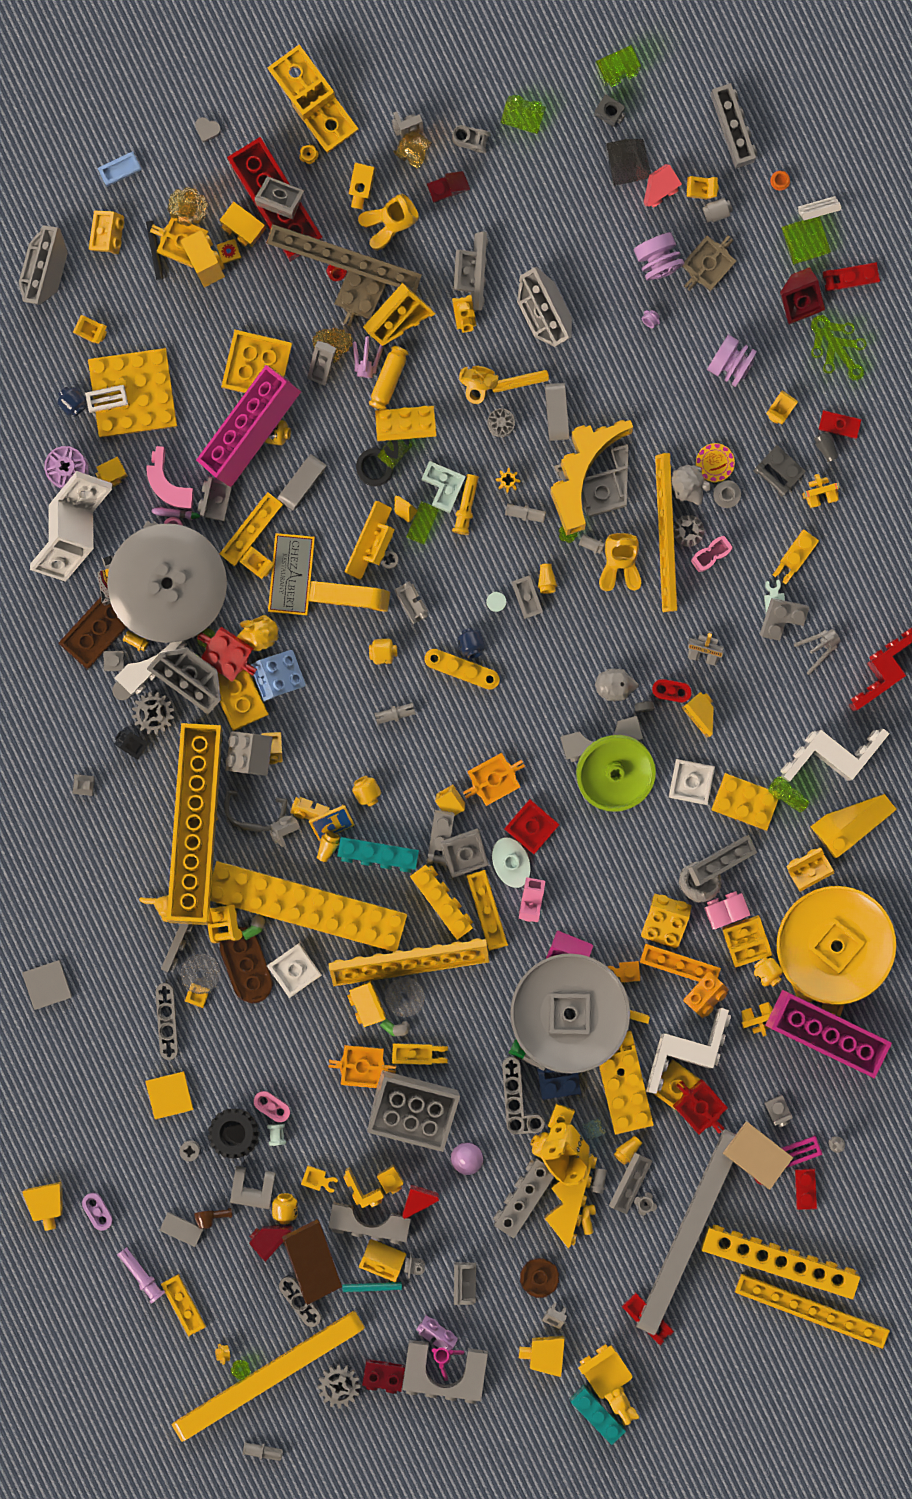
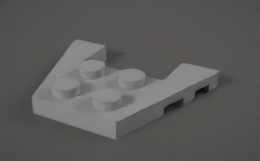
[554,444,628,517]

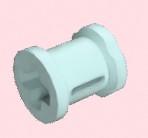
[267,1123,286,1146]

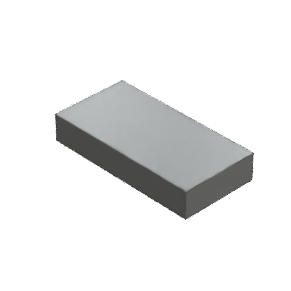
[159,1212,203,1247]

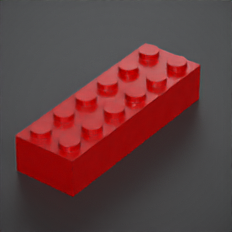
[227,137,323,262]

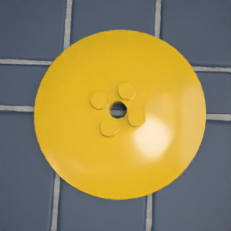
[777,886,896,1005]

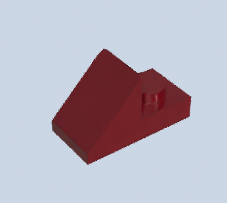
[427,171,470,203]

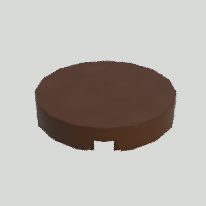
[520,1258,559,1298]

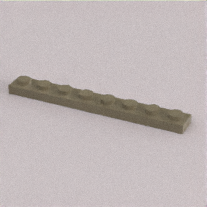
[266,224,422,293]

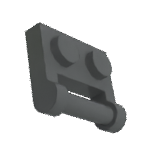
[753,445,806,497]

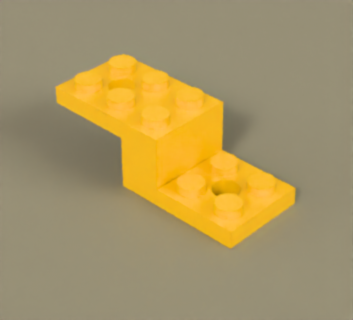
[267,45,359,153]

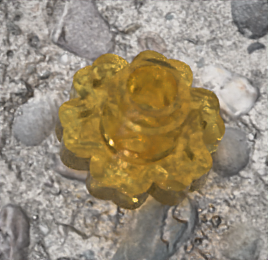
[167,187,208,226]
[312,328,353,363]

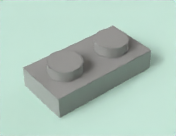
[511,575,543,619]

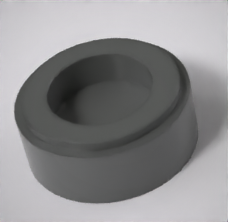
[634,701,655,713]

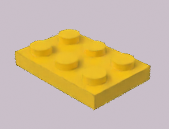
[375,406,436,441]
[711,773,780,831]

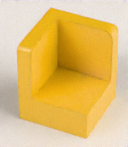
[435,784,465,816]

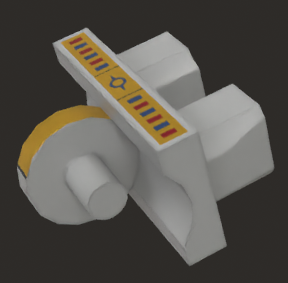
[688,631,724,666]

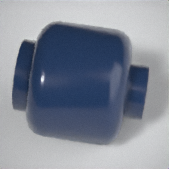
[57,387,86,417]
[457,628,485,659]

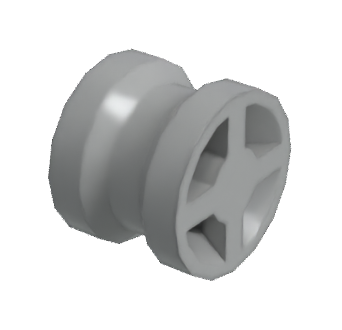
[179,1140,200,1161]

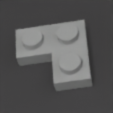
[760,598,809,641]

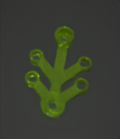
[811,315,866,381]

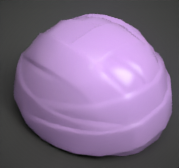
[451,1143,483,1175]

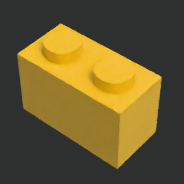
[219,201,266,247]

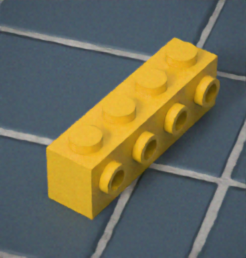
[410,864,474,940]

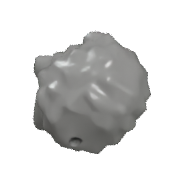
[671,464,710,505]
[595,668,639,702]

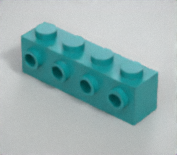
[337,837,419,873]

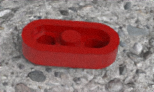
[652,679,691,703]

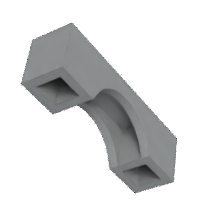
[560,716,643,762]
[328,1202,411,1245]

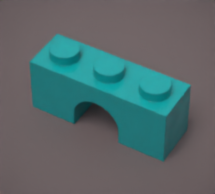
[570,1384,626,1445]

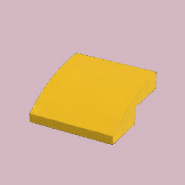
[721,915,772,968]

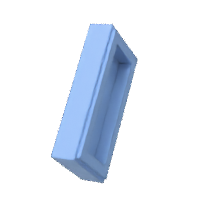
[98,151,142,187]

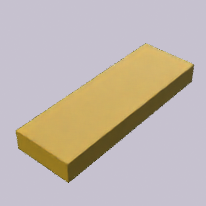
[161,1274,206,1337]

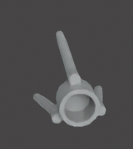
[794,629,841,675]

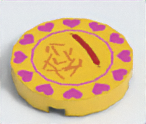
[695,443,735,483]

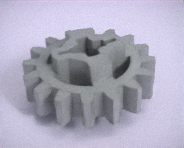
[132,692,175,735]
[317,1364,361,1409]

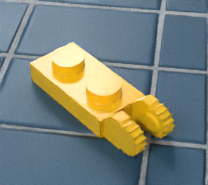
[772,529,819,584]
[392,1043,448,1065]

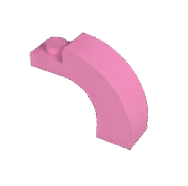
[147,446,194,510]

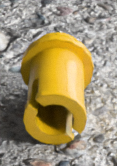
[123,630,149,652]

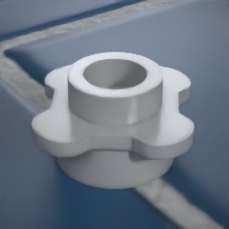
[634,1193,657,1216]

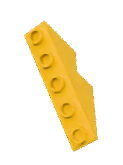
[544,1153,597,1248]

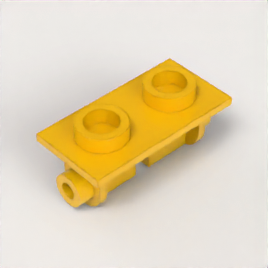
[290,797,331,820]

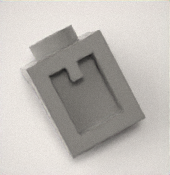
[764,1095,793,1127]

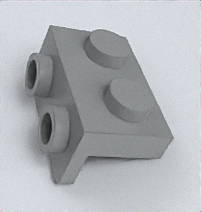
[198,477,233,522]

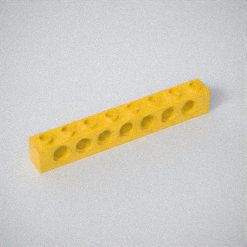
[700,1224,860,1299]

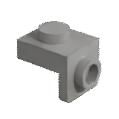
[270,815,300,847]

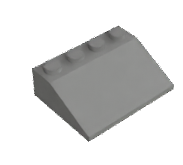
[367,1070,460,1152]

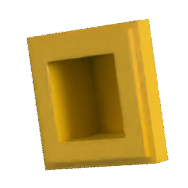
[395,496,418,522]

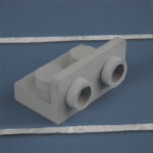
[391,111,424,141]

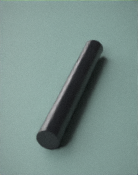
[146,221,164,280]

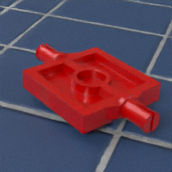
[197,627,257,682]
[673,1079,728,1135]

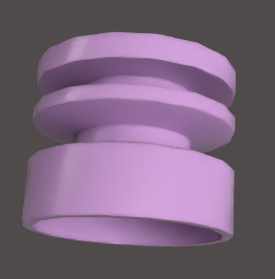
[634,233,685,281]
[707,334,757,387]
[44,446,89,489]

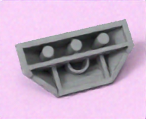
[19,225,68,305]
[517,267,572,347]
[147,647,221,714]

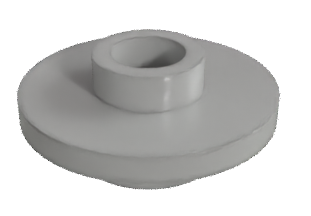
[713,480,741,508]

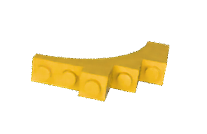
[550,420,633,536]

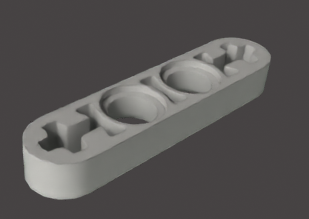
[156,983,179,1060]

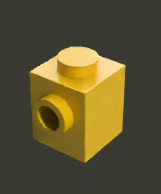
[95,457,128,487]
[547,1103,575,1131]
[377,1165,404,1194]

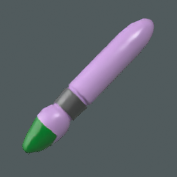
[152,508,200,520]

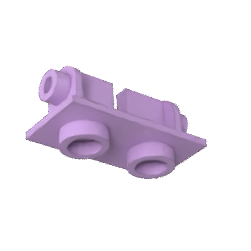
[416,1315,458,1351]

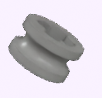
[381,551,398,569]

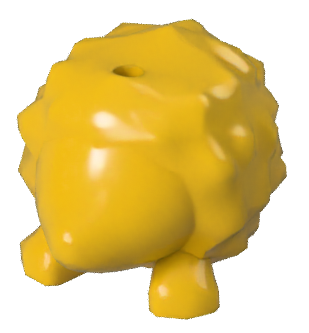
[237,615,279,651]

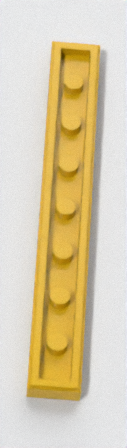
[655,453,677,612]
[734,1273,890,1349]

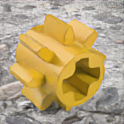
[496,468,520,493]

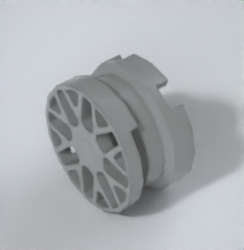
[487,408,515,437]

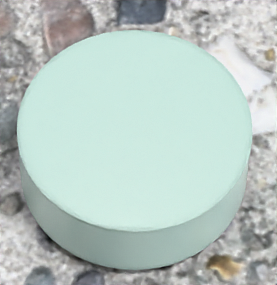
[486,592,506,612]

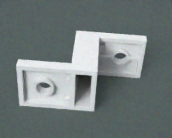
[30,471,112,582]
[780,729,890,782]
[646,1008,731,1094]

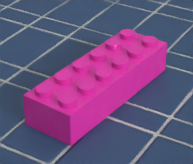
[196,365,301,487]
[765,990,892,1079]

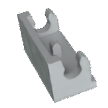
[454,1262,476,1305]

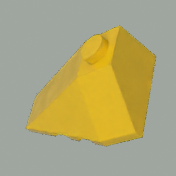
[810,794,897,858]

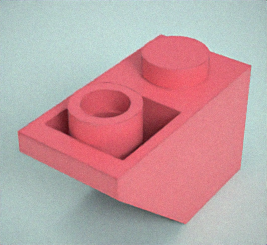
[644,164,682,207]

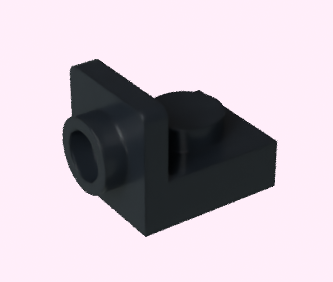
[114,728,149,760]

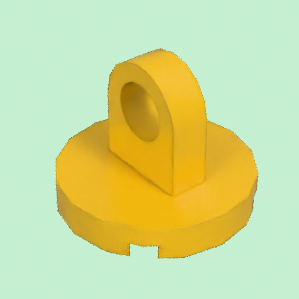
[459,366,499,404]

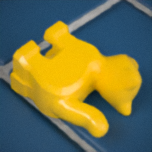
[605,1387,639,1426]

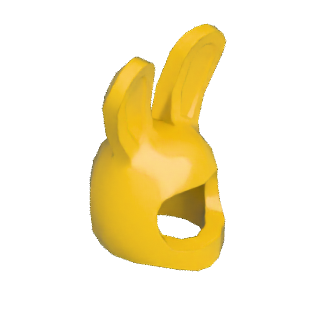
[358,194,419,251]
[599,533,641,591]

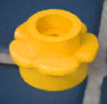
[299,145,319,164]

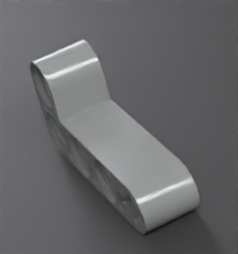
[502,1056,544,1134]

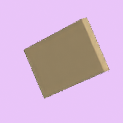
[722,1122,793,1190]

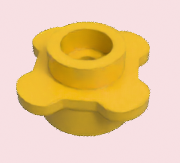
[215,1344,230,1365]

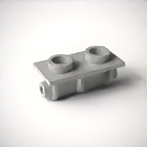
[394,581,429,624]
[404,1253,425,1278]

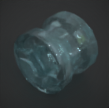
[583,1117,606,1140]

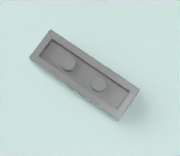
[307,341,336,386]
[161,924,194,972]
[609,1153,652,1214]

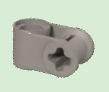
[452,125,491,153]

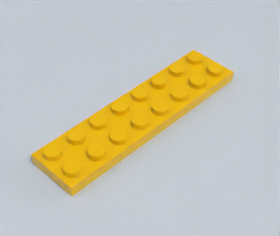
[328,938,489,986]

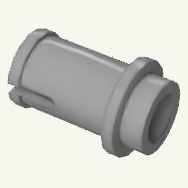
[579,534,605,554]
[590,1168,607,1194]

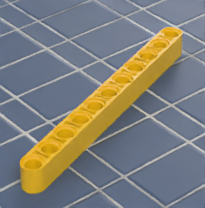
[171,1310,365,1442]

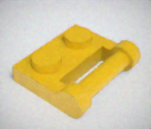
[208,905,242,943]

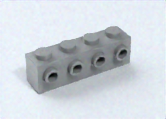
[710,83,757,169]
[493,1157,554,1238]

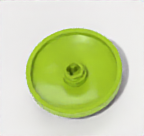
[576,735,656,812]

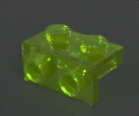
[500,95,546,134]

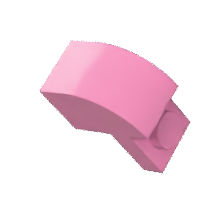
[519,877,545,922]

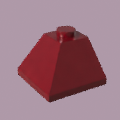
[780,267,825,324]
[249,1224,294,1262]

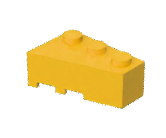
[363,283,436,346]

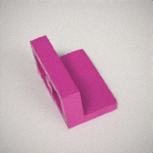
[546,931,593,959]

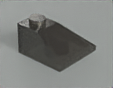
[605,139,651,186]

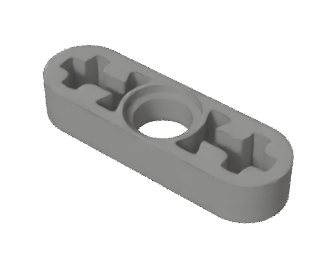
[279,1276,321,1327]

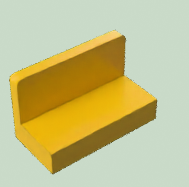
[359,1239,406,1282]

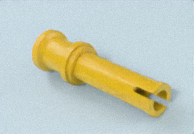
[452,474,479,535]

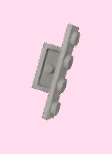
[454,231,488,312]

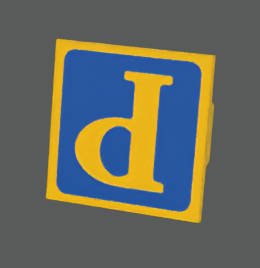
[309,805,355,841]

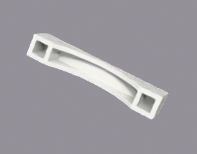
[115,636,195,695]

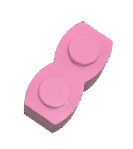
[691,536,732,572]
[704,891,750,930]

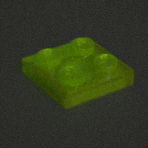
[781,216,831,265]

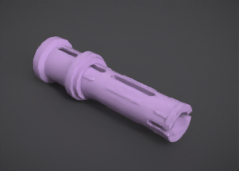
[117,1247,165,1303]

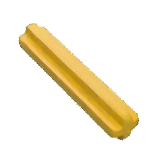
[492,370,549,393]

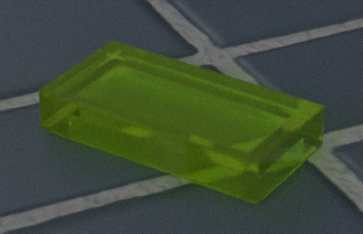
[406,501,439,545]

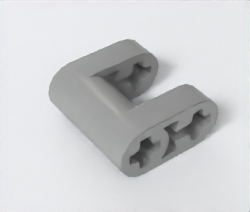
[230,1166,275,1209]

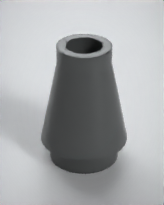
[814,431,838,462]

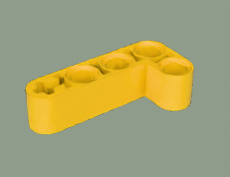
[309,581,391,612]

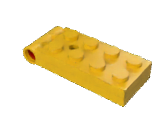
[599,1030,654,1135]

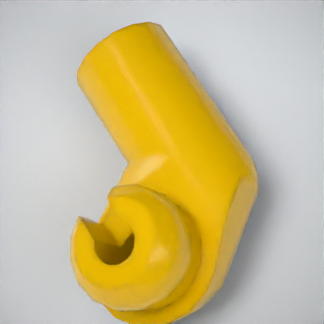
[581,1204,596,1235]

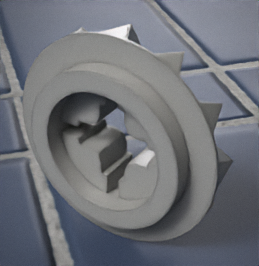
[673,515,705,547]

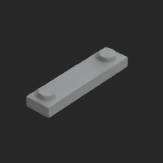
[688,835,757,886]

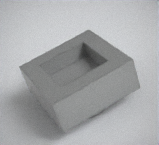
[104,651,124,671]

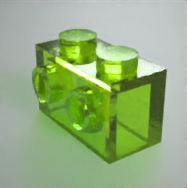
[595,45,641,87]

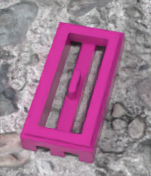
[781,1135,823,1168]

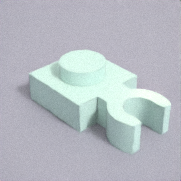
[764,580,785,613]

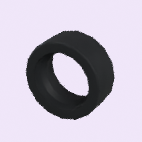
[356,448,394,486]

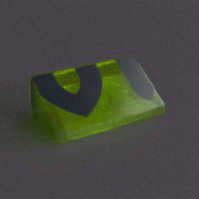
[377,439,412,469]

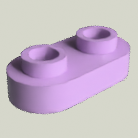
[82,1193,113,1231]

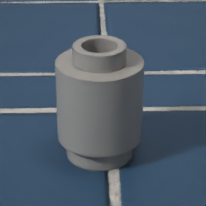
[702,198,733,223]

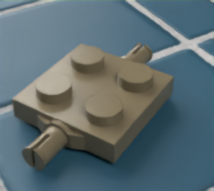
[682,235,736,292]
[334,271,386,326]

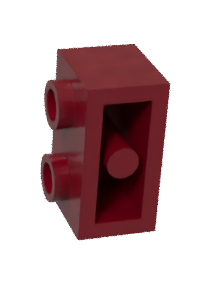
[362,1359,405,1394]

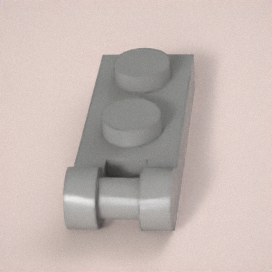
[427,810,455,866]

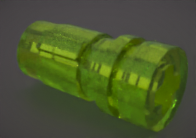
[768,776,809,813]

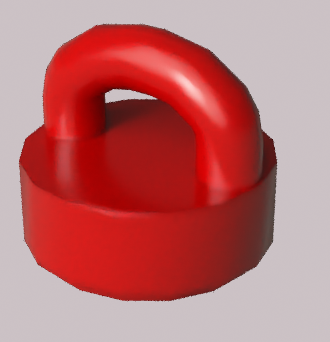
[326,265,347,282]

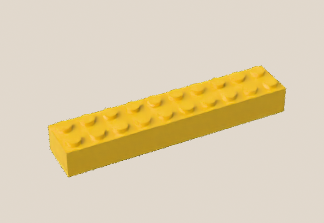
[167,723,223,925]
[211,861,407,952]

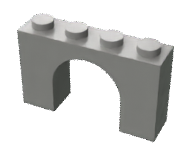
[402,1340,488,1404]

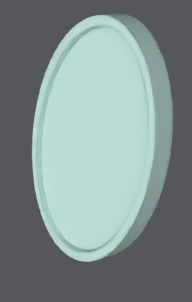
[492,837,530,888]

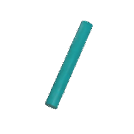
[342,1282,402,1292]

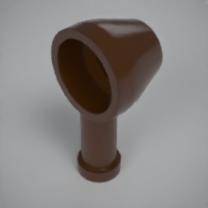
[194,1208,232,1229]

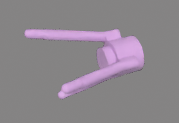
[353,336,384,378]

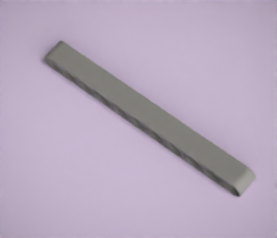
[636,1129,736,1335]

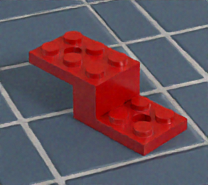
[848,628,912,711]

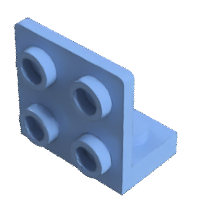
[251,650,306,702]

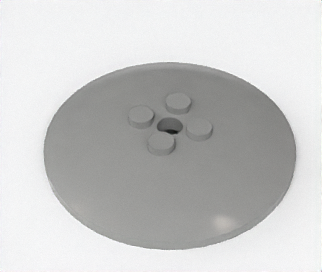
[107,524,227,643]
[510,954,630,1073]

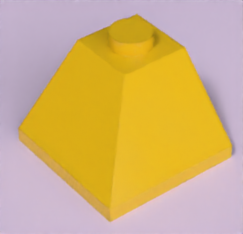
[682,692,714,738]

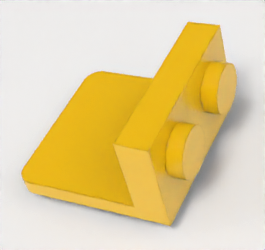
[641,893,692,948]
[343,1167,385,1208]
[578,1344,632,1399]

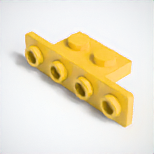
[345,501,395,580]

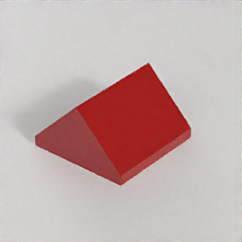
[402,1184,440,1219]

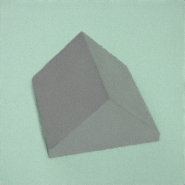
[255,176,304,219]

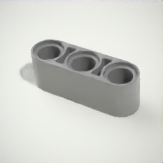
[545,383,569,441]
[277,454,327,511]

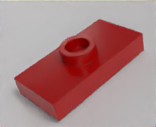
[818,410,862,439]

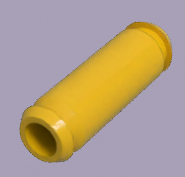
[369,346,409,410]

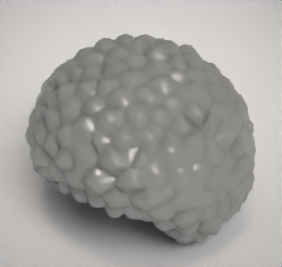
[679,861,722,903]

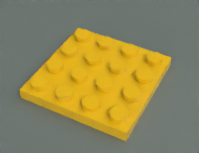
[88,348,177,438]

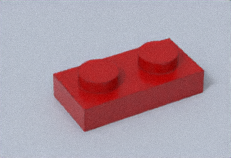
[794,1168,817,1210]

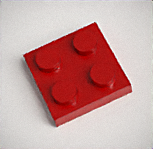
[504,799,559,854]

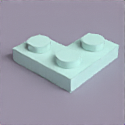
[422,461,466,513]

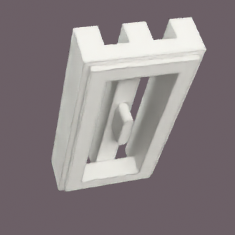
[798,196,841,220]
[85,385,128,413]

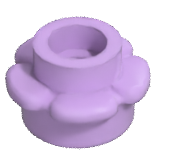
[641,310,660,328]

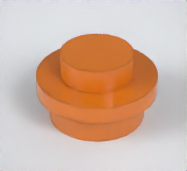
[770,171,790,191]

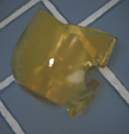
[393,131,432,169]

